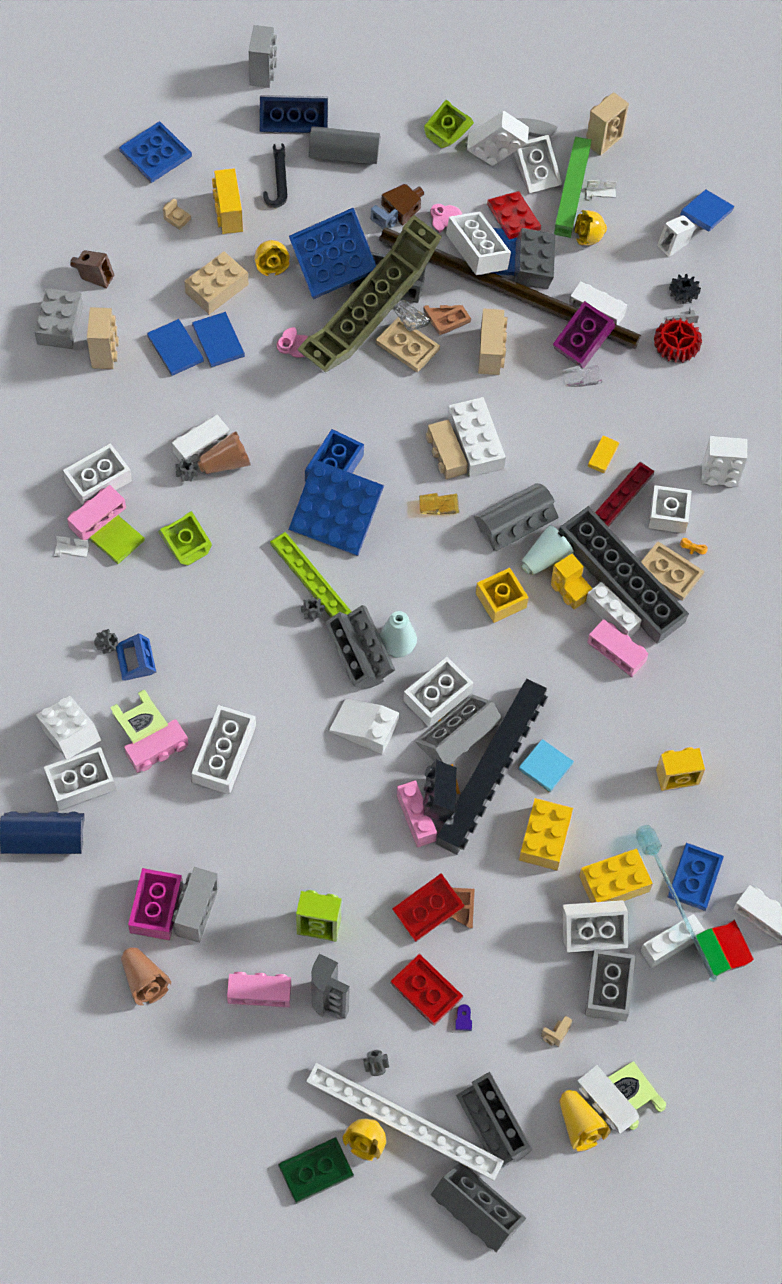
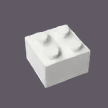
[648,485,692,533]

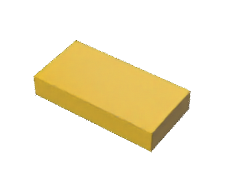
[588,436,620,473]

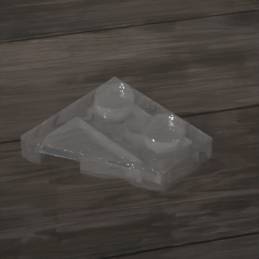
[393,300,430,331]

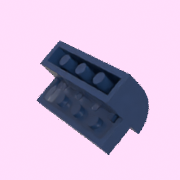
[0,811,85,854]

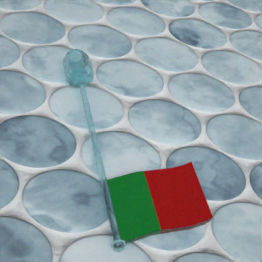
[636,825,754,982]

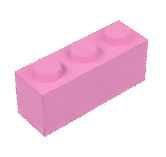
[67,485,126,540]
[587,619,649,677]
[124,719,189,773]
[397,780,437,848]
[227,972,291,1007]

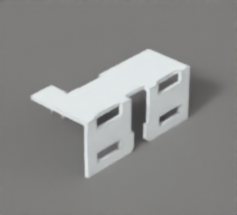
[586,180,617,200]
[54,536,89,557]

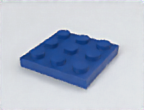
[119,121,192,183]

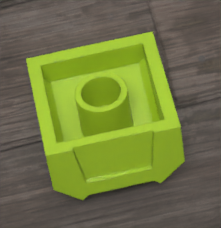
[424,100,474,148]
[158,511,212,565]

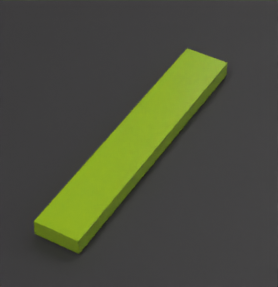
[270,532,352,617]

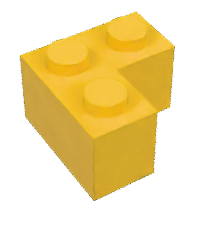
[551,553,593,610]

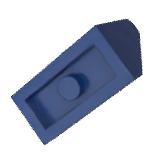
[116,633,156,680]

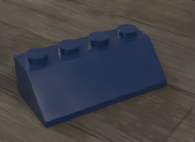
[260,95,328,133]

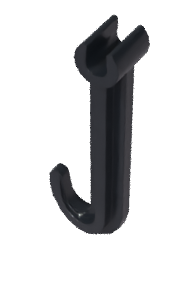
[263,143,288,208]

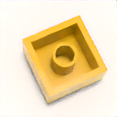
[475,568,529,623]
[656,747,705,791]

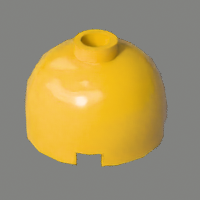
[575,210,607,246]
[254,240,290,276]
[342,1119,386,1161]

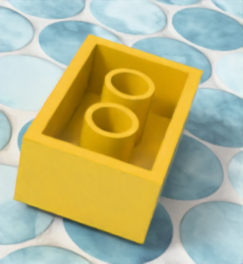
[212,168,243,234]
[519,798,573,870]
[579,848,653,903]

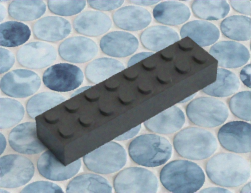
[558,506,689,644]

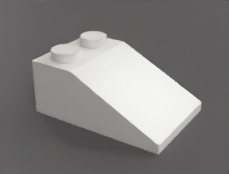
[514,135,562,194]
[329,698,399,755]

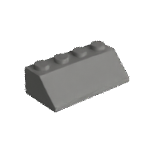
[415,694,503,765]

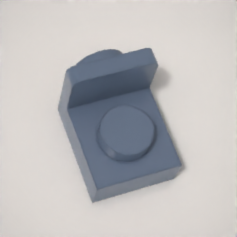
[370,205,398,229]

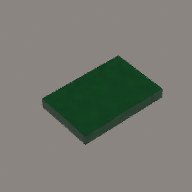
[278,1137,354,1204]

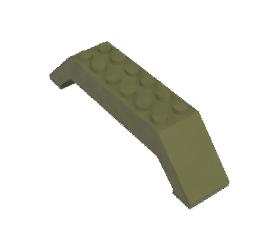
[297,215,442,373]

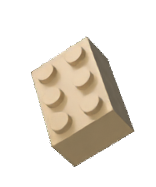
[586,92,629,156]
[184,251,249,315]
[87,307,119,369]
[478,308,508,375]

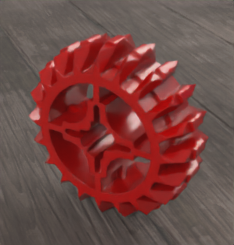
[654,317,702,363]

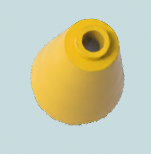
[559,1090,611,1152]

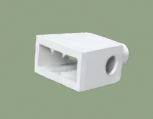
[657,216,697,257]

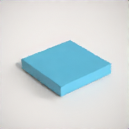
[519,739,574,792]

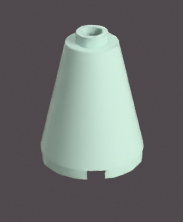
[521,525,574,575]
[379,611,417,658]

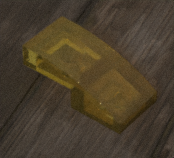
[419,493,460,515]

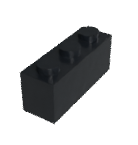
[423,759,457,823]

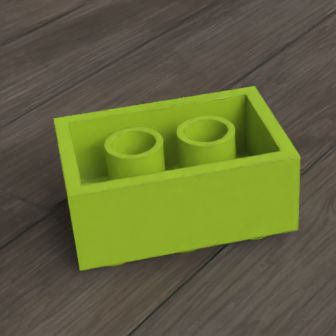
[296,890,342,942]

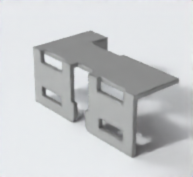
[666,308,699,323]

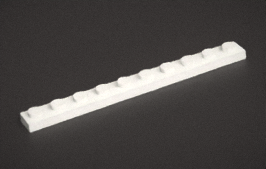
[306,1063,504,1181]

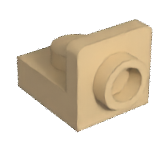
[163,199,191,230]
[541,1016,572,1047]

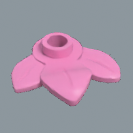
[430,204,462,233]
[277,327,308,358]

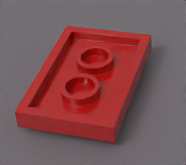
[487,191,541,239]
[392,873,465,942]
[390,953,463,1026]

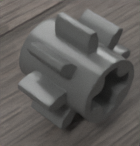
[175,459,198,482]
[301,596,324,622]
[94,629,118,654]
[363,1050,389,1076]

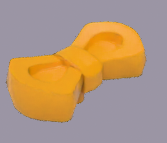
[680,538,708,555]

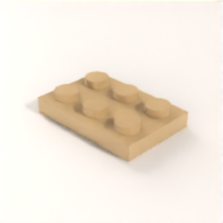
[376,317,440,373]
[641,541,705,601]

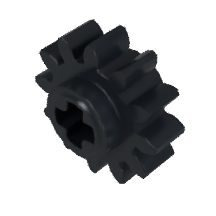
[669,274,701,304]

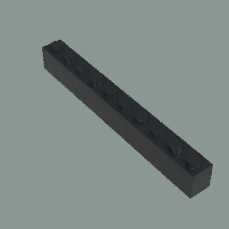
[436,678,548,855]

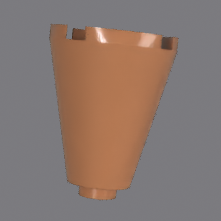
[197,431,251,474]
[121,948,172,1006]

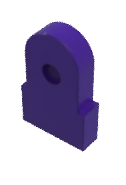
[455,1004,472,1031]

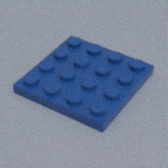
[289,208,377,299]
[288,459,385,556]

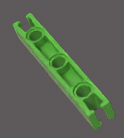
[554,136,592,238]

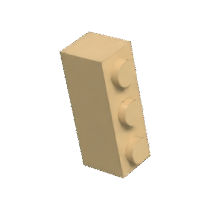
[425,419,468,479]

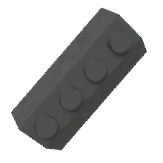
[430,1163,526,1253]

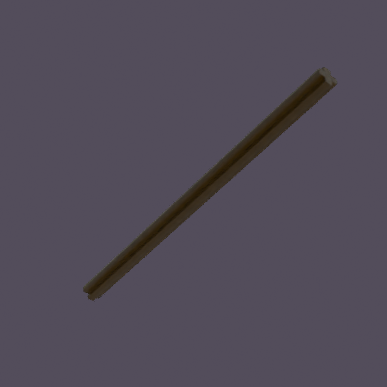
[379,227,641,349]

